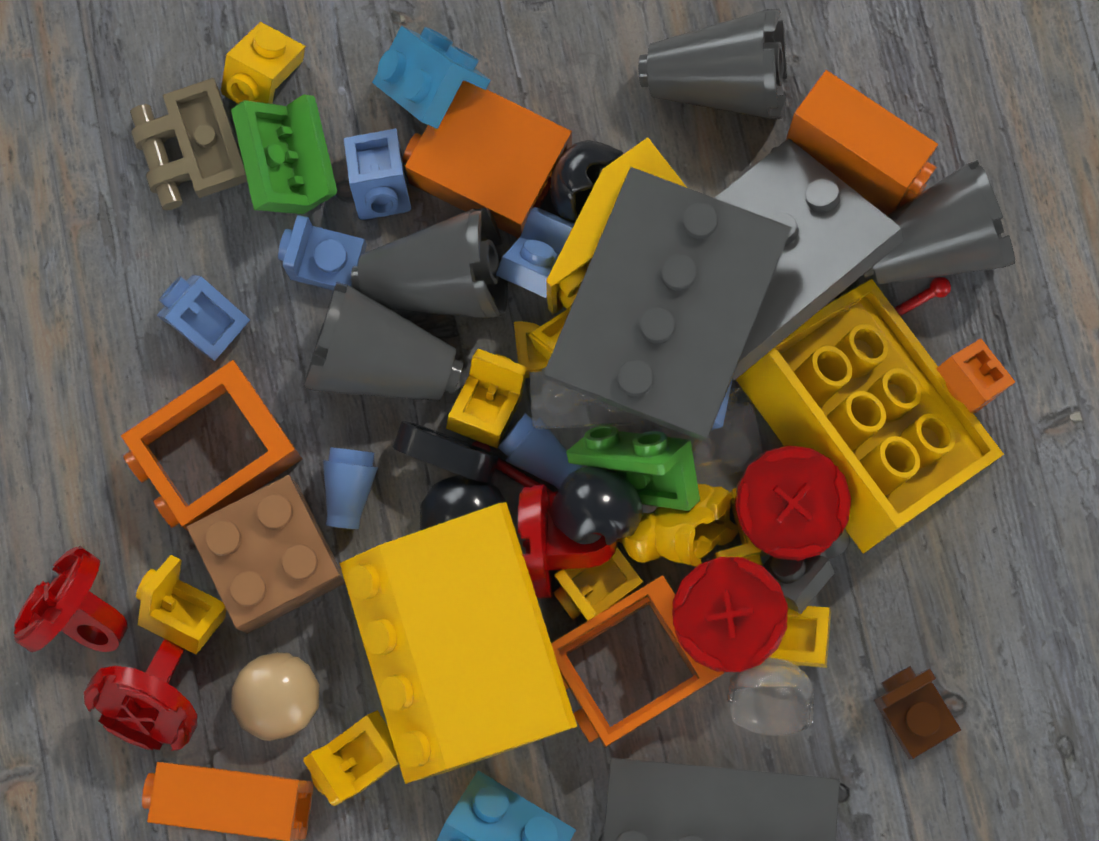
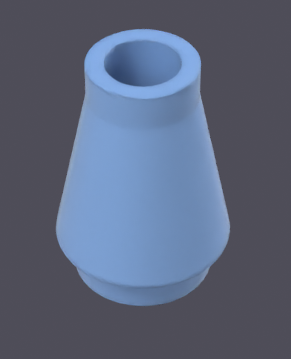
[498,413,582,489]
[323,447,378,529]

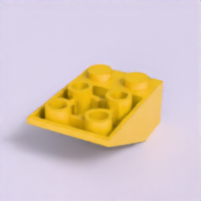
[546,137,687,315]

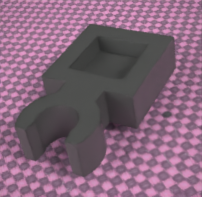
[763,528,850,614]

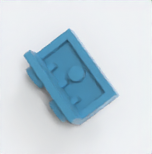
[372,26,491,129]
[437,770,576,841]

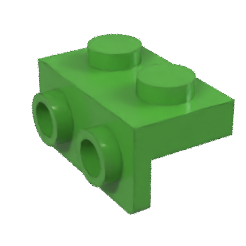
[231,94,337,214]
[566,425,700,511]

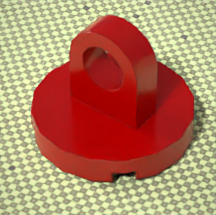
[735,445,851,561]
[518,484,617,599]
[14,546,128,653]
[672,557,788,672]
[84,639,198,751]

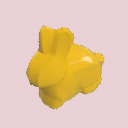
[617,484,739,567]

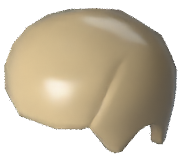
[231,652,319,741]

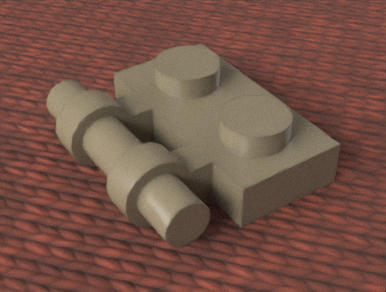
[130,78,247,210]

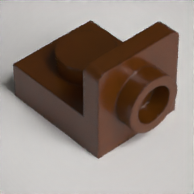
[873,666,961,760]

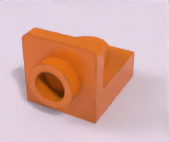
[936,339,1015,413]

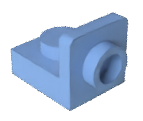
[344,128,411,220]
[496,207,574,298]
[278,215,367,290]
[157,275,250,361]

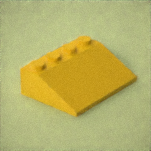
[736,279,1004,554]
[339,502,577,784]

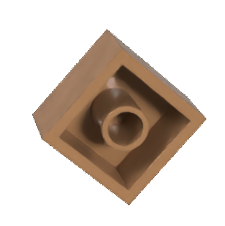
[187,475,345,634]

